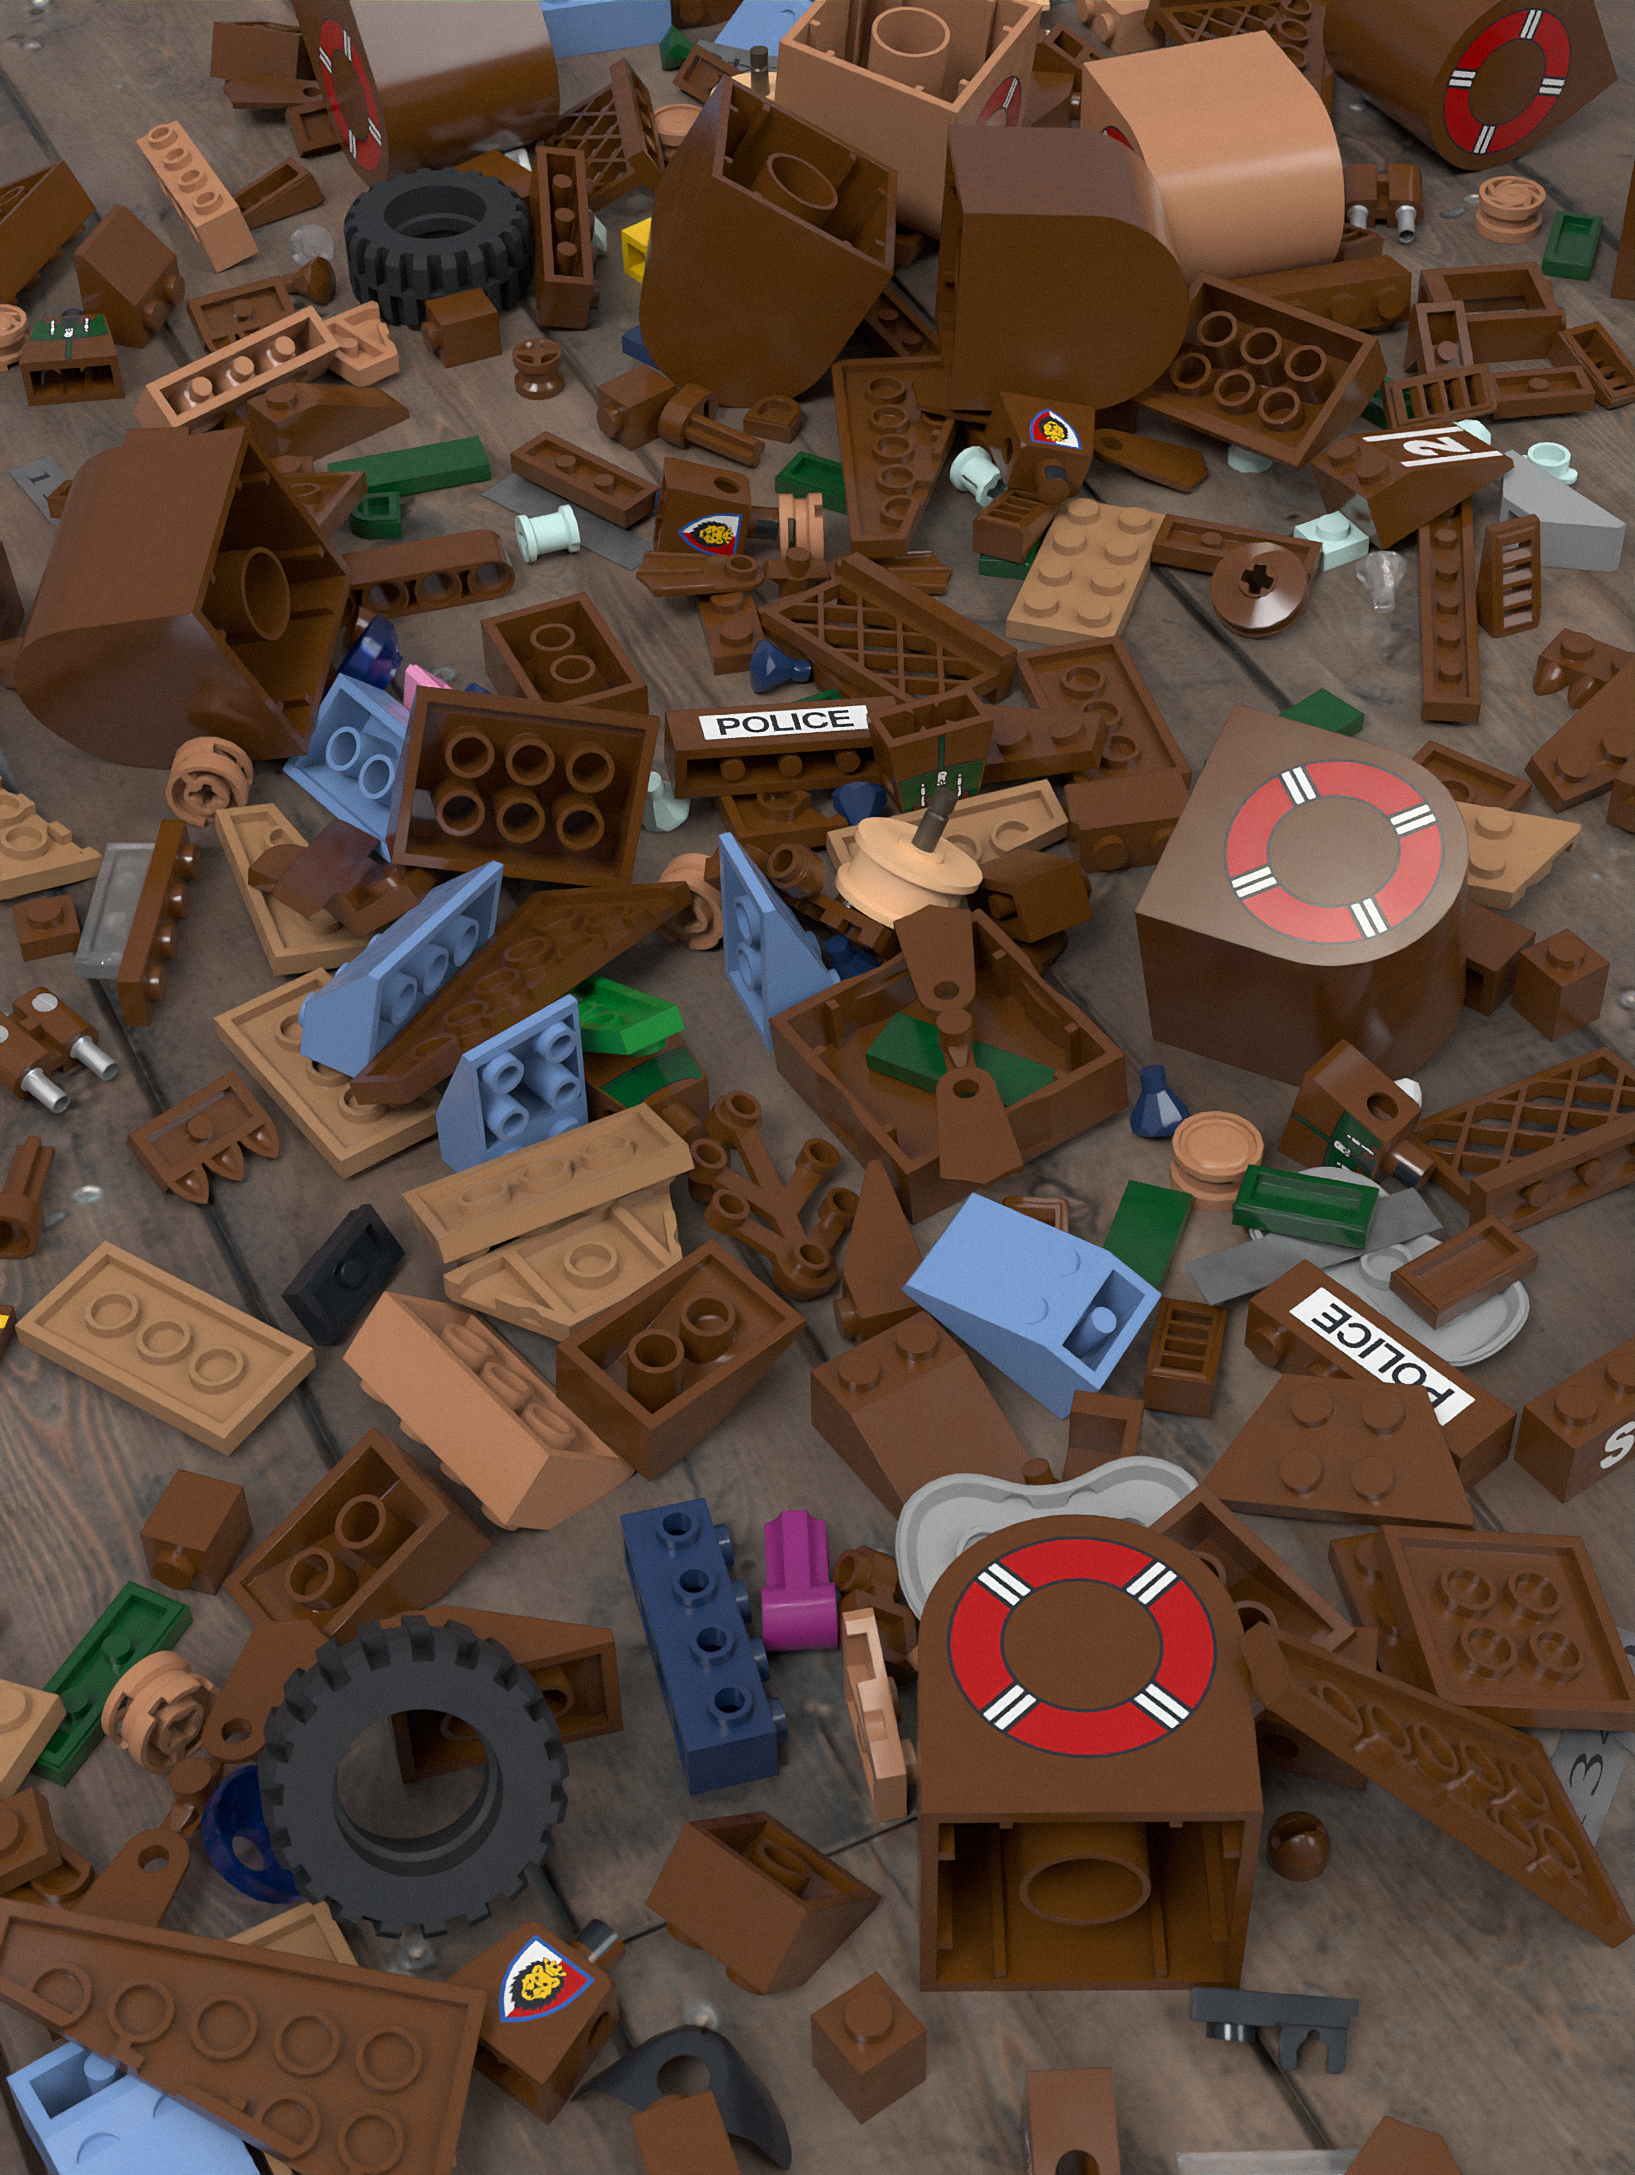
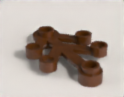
[685,1090,859,1300]

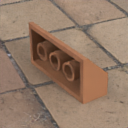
[343,1291,636,1531]

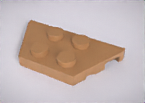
[1456,801,1581,911]
[443,1184,683,1342]

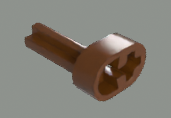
[658,383,765,468]
[0,1136,56,1259]

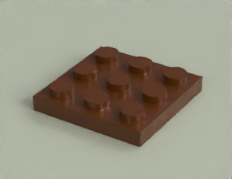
[1371,1525,1635,1732]

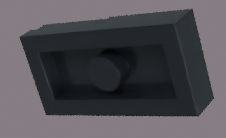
[281,1204,405,1345]
[1188,1986,1359,2074]

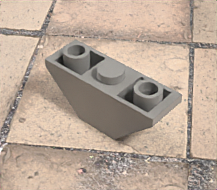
[1497,450,1626,572]

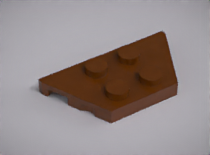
[1202,1373,1477,1530]

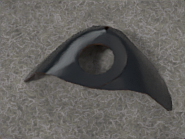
[570,2024,792,2169]

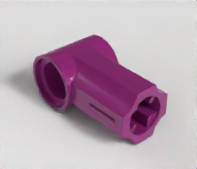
[761,1510,838,1652]

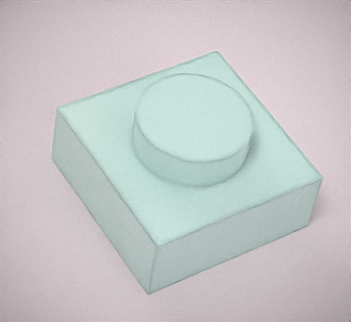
[1294,511,1370,572]

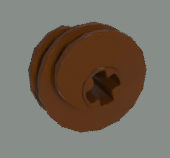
[1210,542,1310,639]

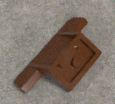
[272,819,446,938]

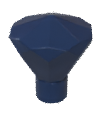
[749,640,811,693]
[832,782,888,827]
[825,935,881,981]
[1129,1065,1190,1137]

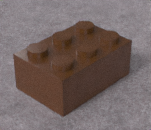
[480,592,649,715]

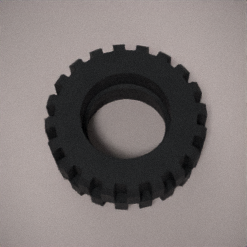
[343,167,533,331]
[258,1615,569,1940]

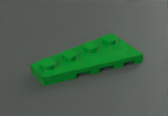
[546,974,685,1057]

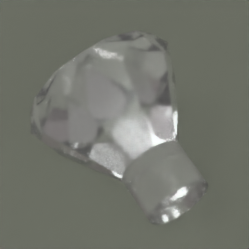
[290,224,335,267]
[1354,551,1406,613]

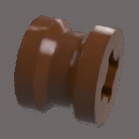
[512,338,565,400]

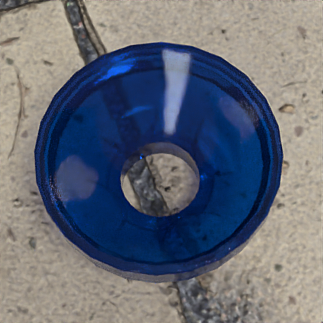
[322,613,404,698]
[201,1765,303,1904]

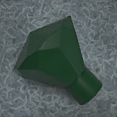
[659,25,694,70]

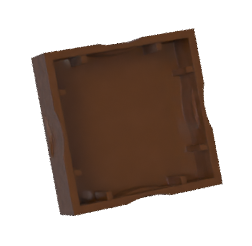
[769,908,1128,1225]

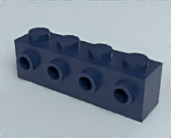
[620,1497,789,1796]

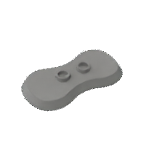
[1249,1167,1530,1370]
[895,1456,1199,1621]

